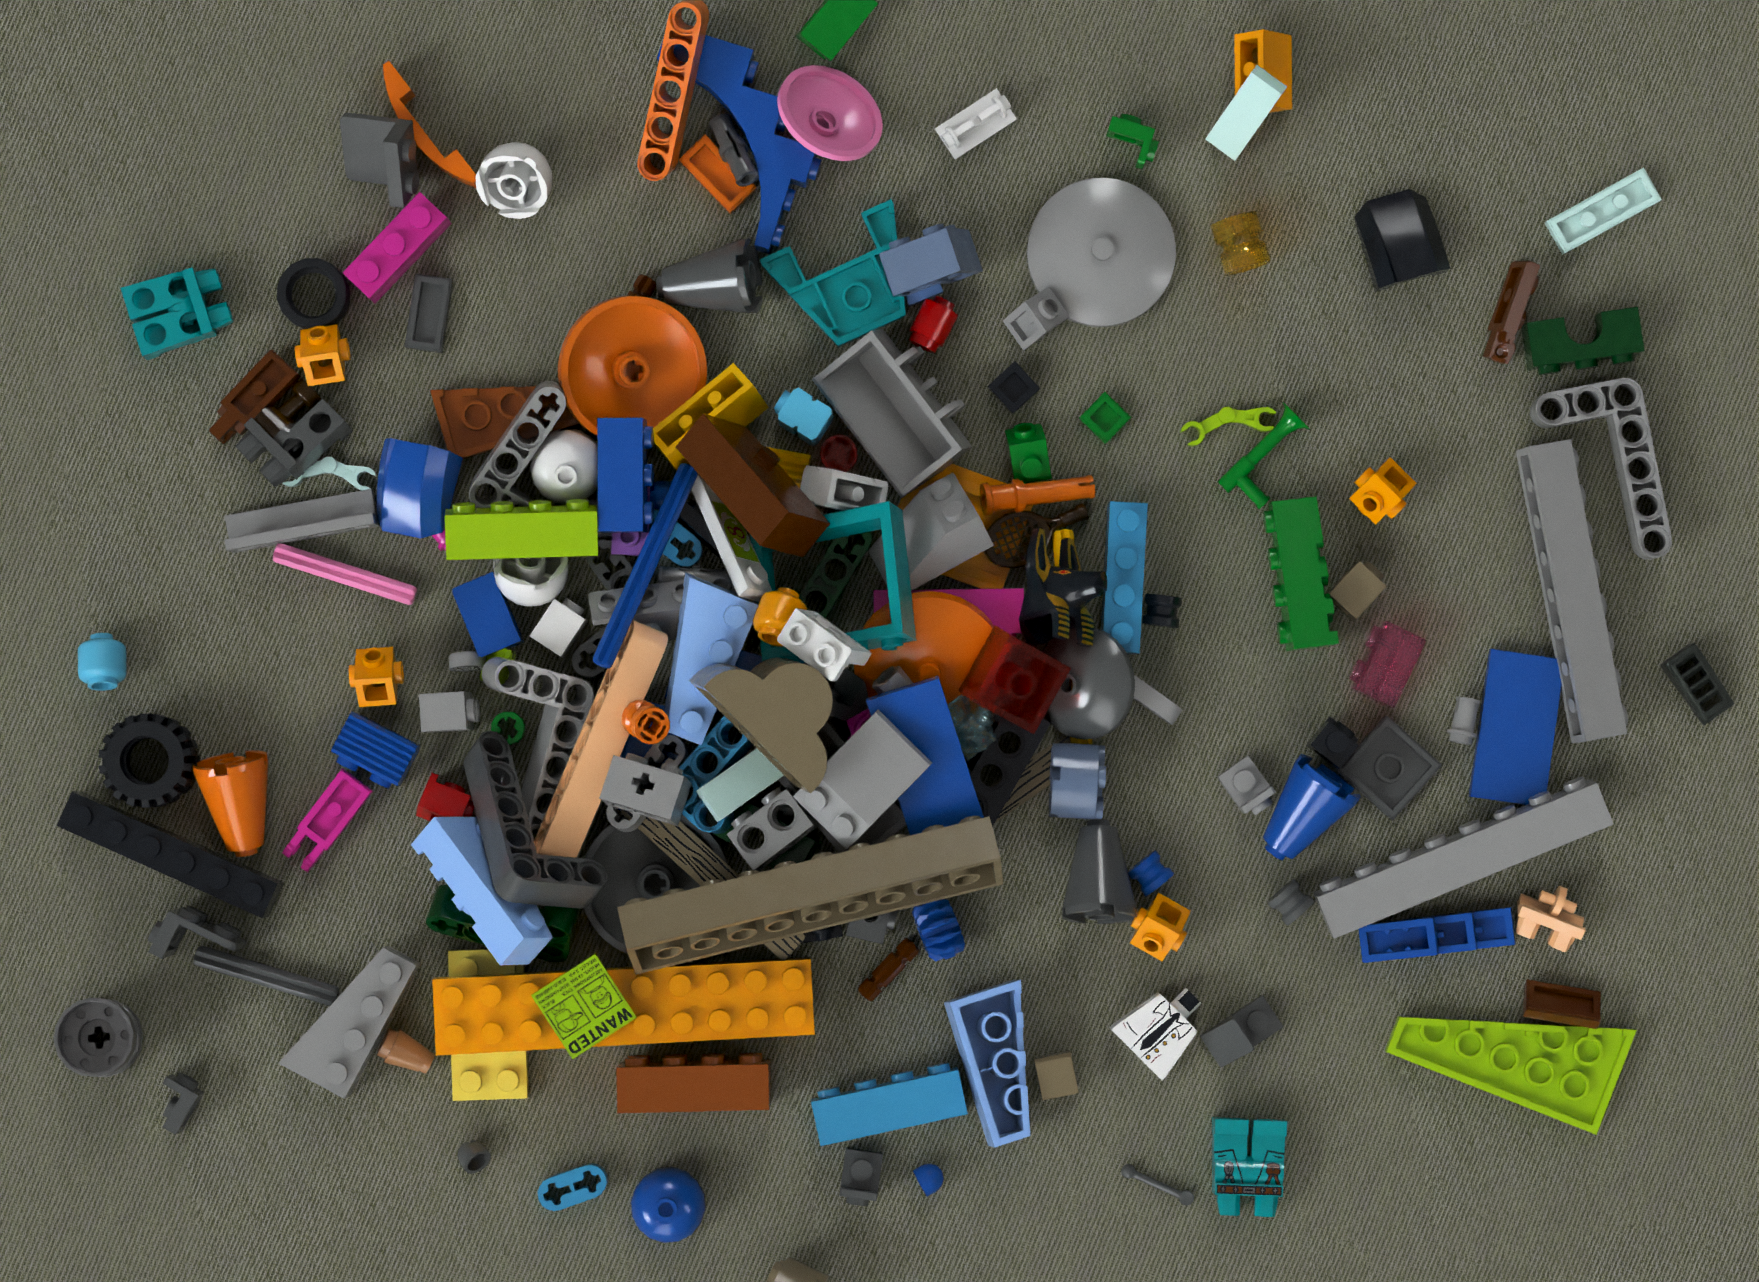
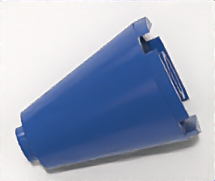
[1263,753,1361,861]

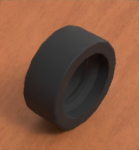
[277,258,350,329]

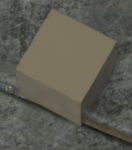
[1033,1050,1079,1101]

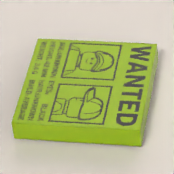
[531,953,637,1059]

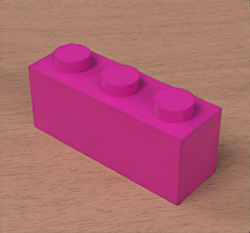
[343,192,452,304]

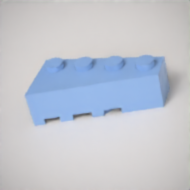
[664,572,758,745]
[411,817,553,966]
[944,980,1030,1147]

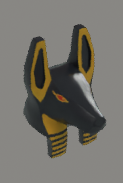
[1019,528,1108,647]

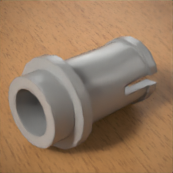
[1447,696,1480,745]

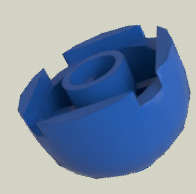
[631,1167,706,1243]

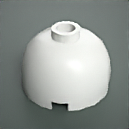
[476,142,552,219]
[530,429,598,505]
[493,557,568,607]

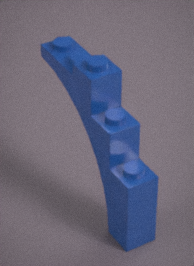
[657,35,822,254]

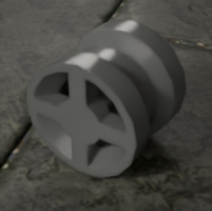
[1267,879,1315,926]

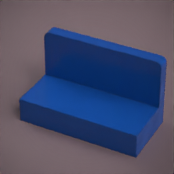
[452,572,524,657]

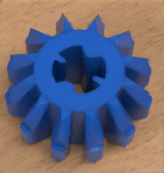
[912,899,965,961]

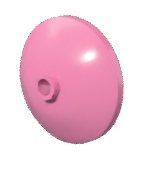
[777,65,883,161]

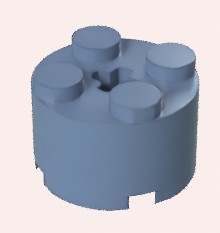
[1049,743,1106,819]

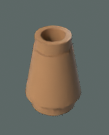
[376,1028,435,1074]

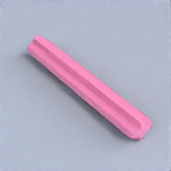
[273,543,417,605]

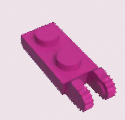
[282,768,373,873]

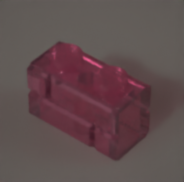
[1348,621,1427,708]

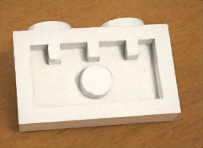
[777,608,872,681]

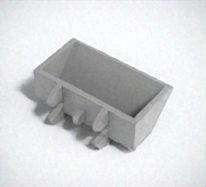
[812,329,972,498]

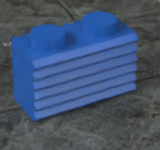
[331,711,421,789]

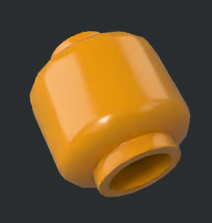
[753,587,807,647]

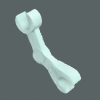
[283,457,378,491]

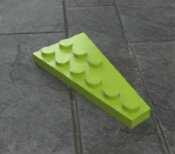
[1385,1016,1637,1135]

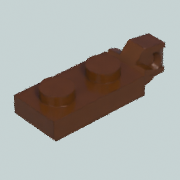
[1483,261,1540,364]
[209,349,301,444]

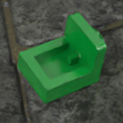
[1106,113,1159,169]
[1005,423,1052,484]

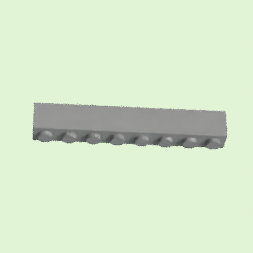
[1516,439,1628,743]
[1313,777,1614,939]

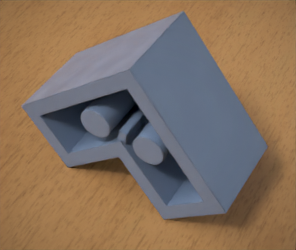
[879,223,983,297]

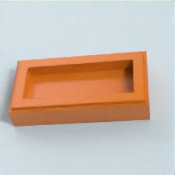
[679,134,757,215]

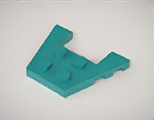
[760,199,906,348]

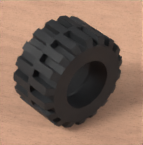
[98,714,200,808]

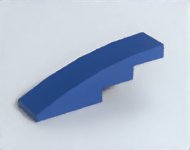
[1358,907,1516,963]

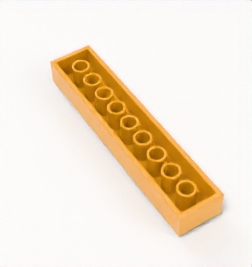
[432,957,815,1056]

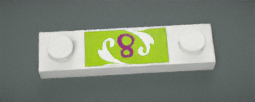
[691,474,772,602]

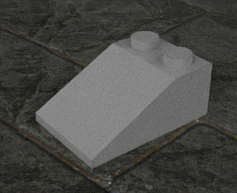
[868,473,994,591]
[793,710,932,850]

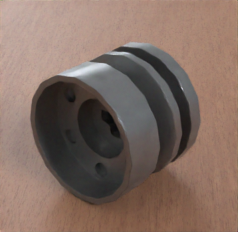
[54,997,143,1077]

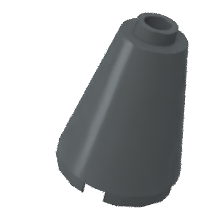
[656,238,763,314]
[1062,819,1137,924]

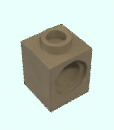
[1327,561,1387,621]

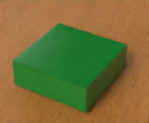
[1079,392,1131,444]

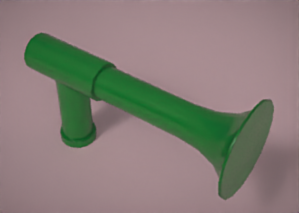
[1217,402,1310,509]

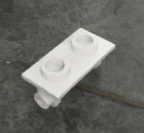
[935,88,1017,160]

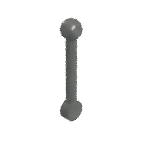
[1121,1164,1194,1206]

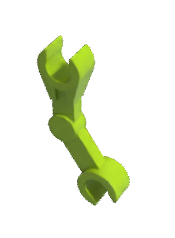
[1180,407,1276,447]

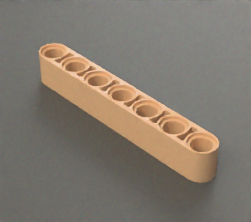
[534,620,668,858]

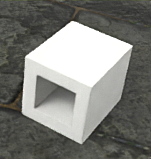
[530,598,588,658]

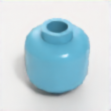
[78,633,127,691]

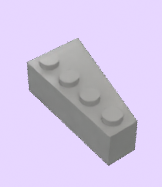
[278,946,421,1099]

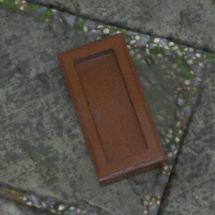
[1523,979,1601,1029]

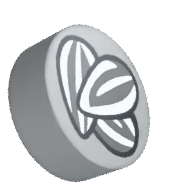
[448,651,486,672]

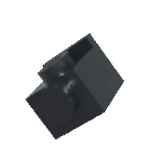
[1306,716,1359,769]

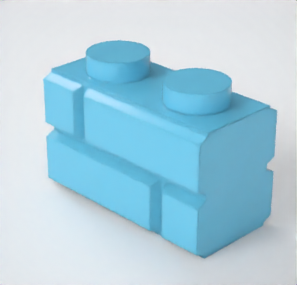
[774,387,833,447]

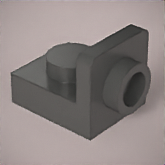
[163,1072,205,1135]
[839,1147,883,1206]

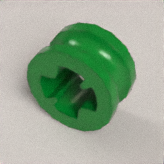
[491,712,526,745]

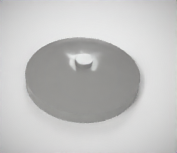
[1027,178,1176,327]

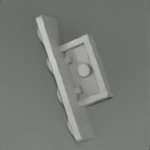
[588,574,736,640]

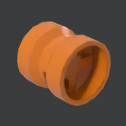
[622,700,670,745]

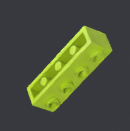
[445,499,598,560]

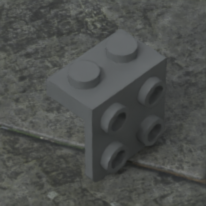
[340,113,419,208]
[148,905,247,959]

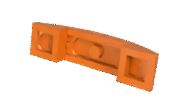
[383,61,476,188]

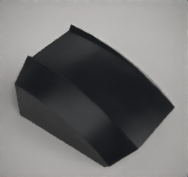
[1354,189,1451,292]

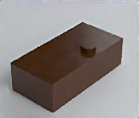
[676,413,830,557]

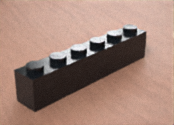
[57,791,284,918]

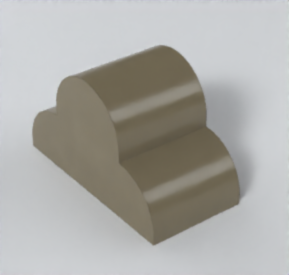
[689,657,833,794]

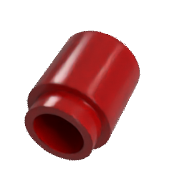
[908,296,958,354]

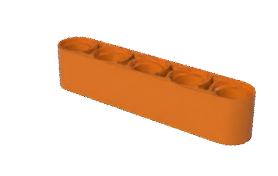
[637,0,709,181]

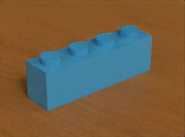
[1101,501,1148,655]
[811,1063,968,1146]

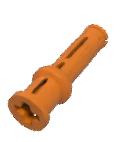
[980,475,1095,516]

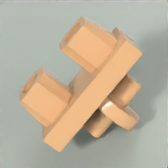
[1515,886,1586,952]

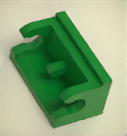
[795,0,878,61]

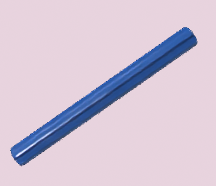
[593,463,698,669]

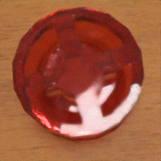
[820,434,858,472]

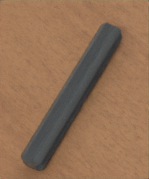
[193,946,339,1006]

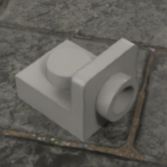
[1002,288,1069,351]
[1217,755,1276,815]

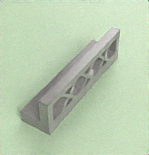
[224,489,380,553]

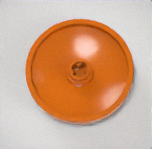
[558,296,707,436]
[854,591,1004,730]

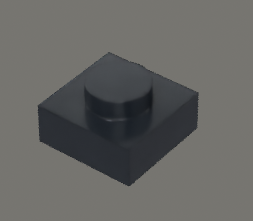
[987,361,1040,415]

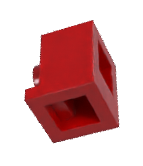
[416,773,475,821]

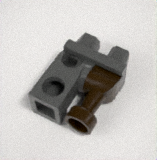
[235,378,353,487]

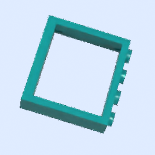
[750,501,916,663]

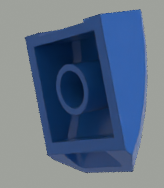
[377,438,463,538]

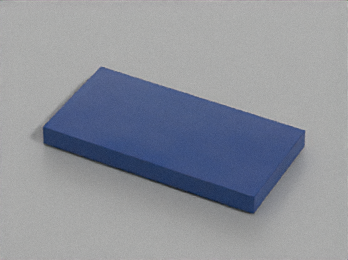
[1468,649,1562,805]
[866,676,984,835]

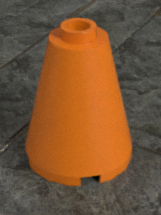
[193,750,269,857]

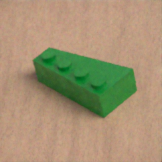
[1263,496,1339,652]

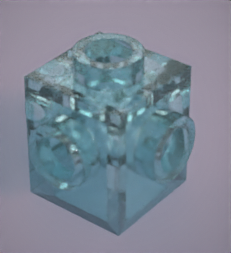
[948,691,997,761]

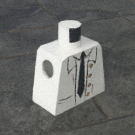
[1109,988,1202,1080]

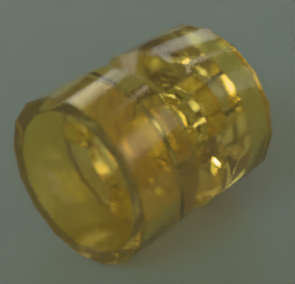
[1210,211,1272,276]

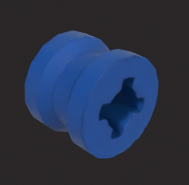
[1128,850,1174,897]

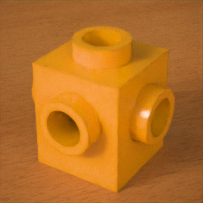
[295,324,351,386]
[1349,457,1417,525]
[349,647,404,707]
[1130,892,1191,961]

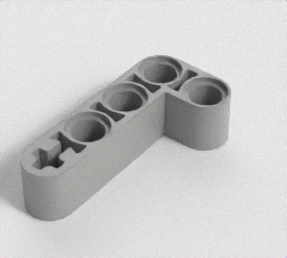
[469,381,566,508]

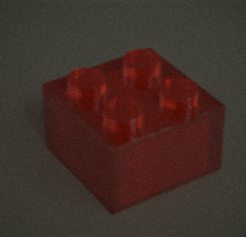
[958,625,1071,734]

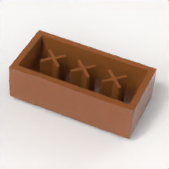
[616,1052,771,1113]

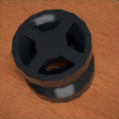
[1142,594,1182,628]

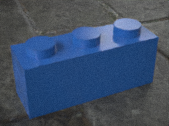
[597,418,654,533]

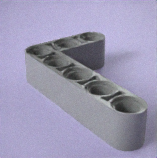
[1530,378,1672,560]
[482,657,594,834]

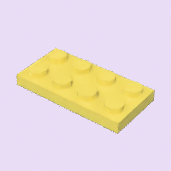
[448,949,529,1101]

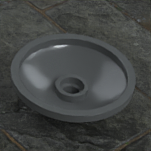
[1038,628,1135,740]

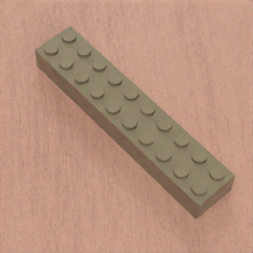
[617,816,1003,975]

